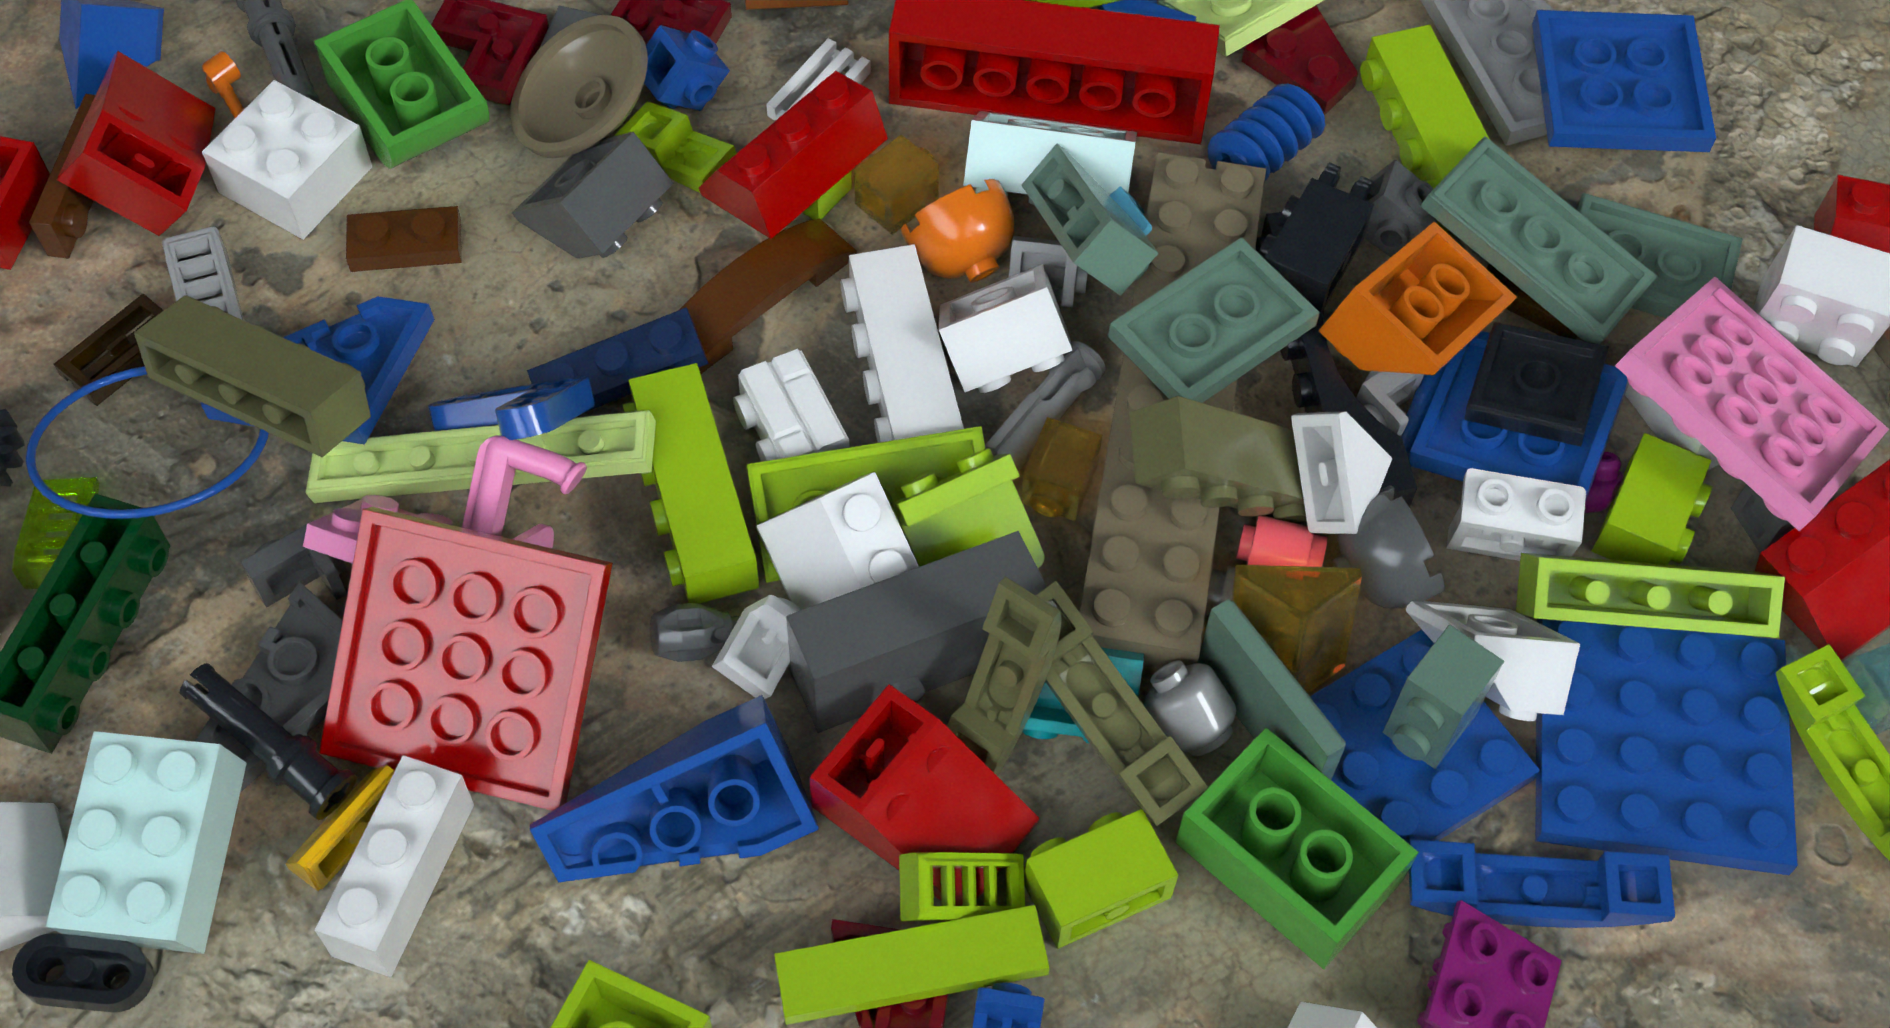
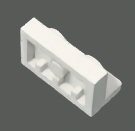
[1446,468,1586,561]

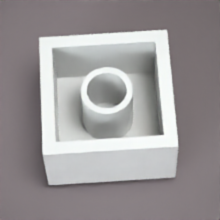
[202,80,372,240]
[1753,225,1890,367]

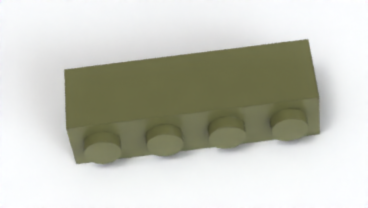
[134,295,371,458]
[1129,396,1307,524]

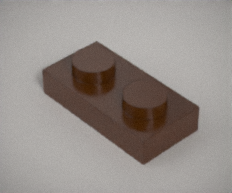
[346,206,462,272]

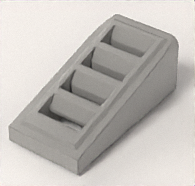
[162,227,244,320]

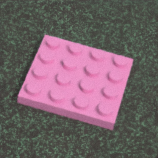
[1615,277,1889,531]

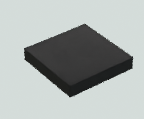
[1465,322,1609,447]

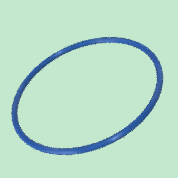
[26,366,269,519]

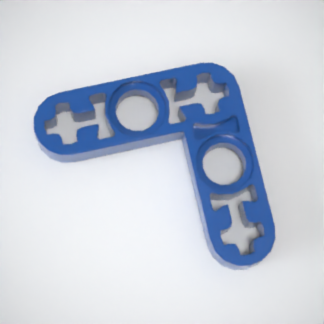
[428,376,595,440]

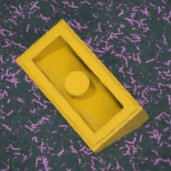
[285,765,395,891]

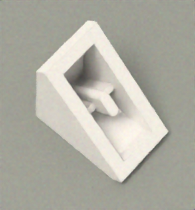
[1291,411,1392,534]

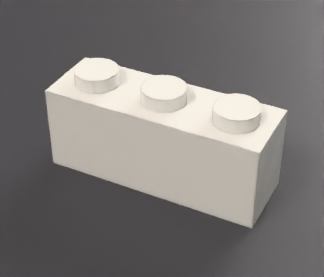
[315,755,474,977]

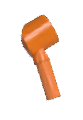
[202,51,244,119]

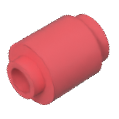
[1236,516,1328,586]

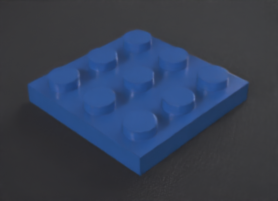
[1532,10,1716,152]
[1409,331,1629,502]
[1309,629,1540,843]

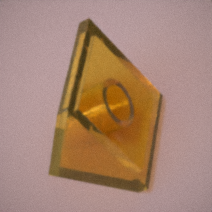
[1231,565,1362,694]

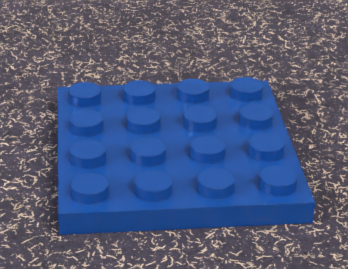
[1535,619,1798,875]

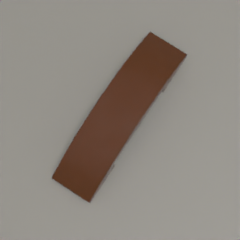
[679,218,857,374]

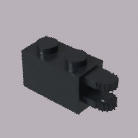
[1258,162,1374,319]

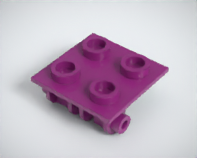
[1417,900,1562,1028]

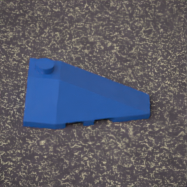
[530,695,819,883]

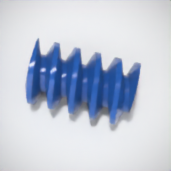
[1208,83,1325,181]

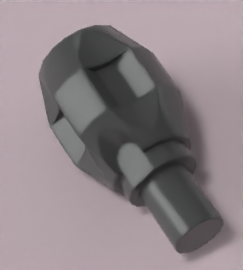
[650,603,740,662]

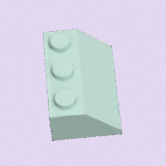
[963,111,1137,204]

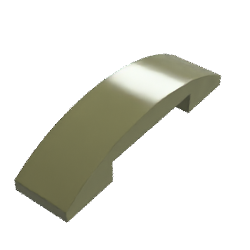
[947,576,1061,776]
[1036,581,1208,826]

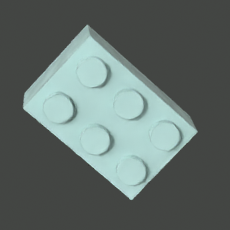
[46,731,247,954]

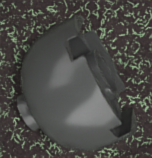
[1332,485,1445,608]

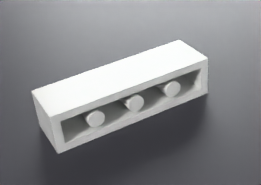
[840,244,964,443]

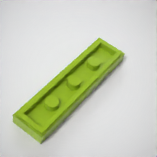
[774,905,1050,1025]

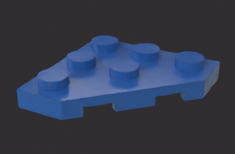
[200,296,435,445]

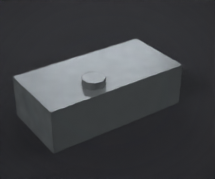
[786,531,1047,733]

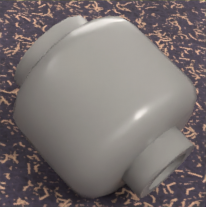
[1143,660,1237,757]

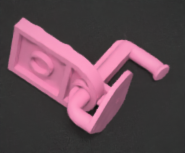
[303,435,587,564]

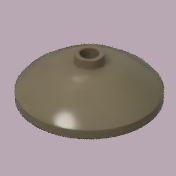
[510,15,648,158]

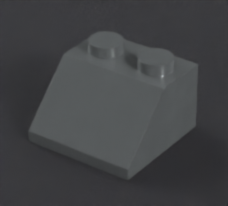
[512,132,674,259]

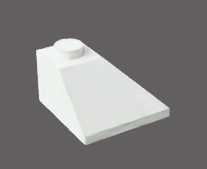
[1406,601,1580,721]

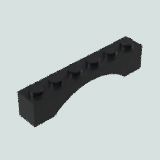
[1255,212,1417,508]

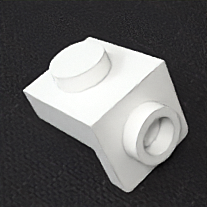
[712,595,801,699]

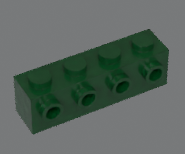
[0,493,170,754]

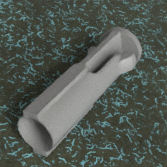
[985,341,1106,472]

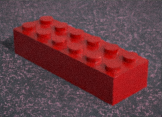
[889,0,1220,145]

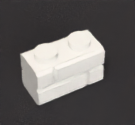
[733,349,849,462]

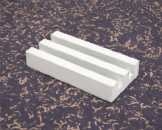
[766,38,871,121]

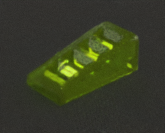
[12,477,100,589]

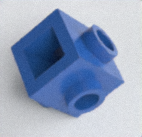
[644,25,730,111]

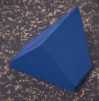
[59,0,164,109]

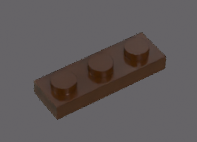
[29,94,95,259]

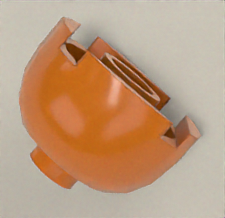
[901,179,1014,283]

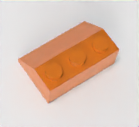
[1318,221,1517,375]

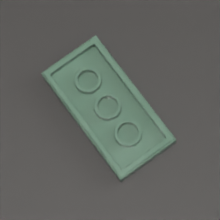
[1420,136,1657,345]

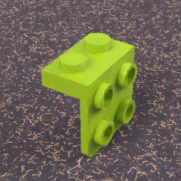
[891,448,1045,568]

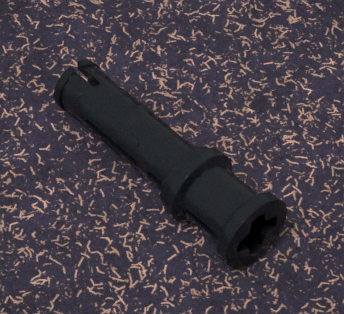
[179,663,357,820]

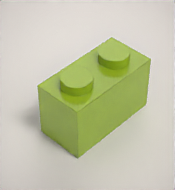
[1591,433,1713,564]
[1024,809,1178,949]

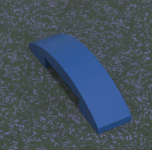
[1408,839,1675,928]

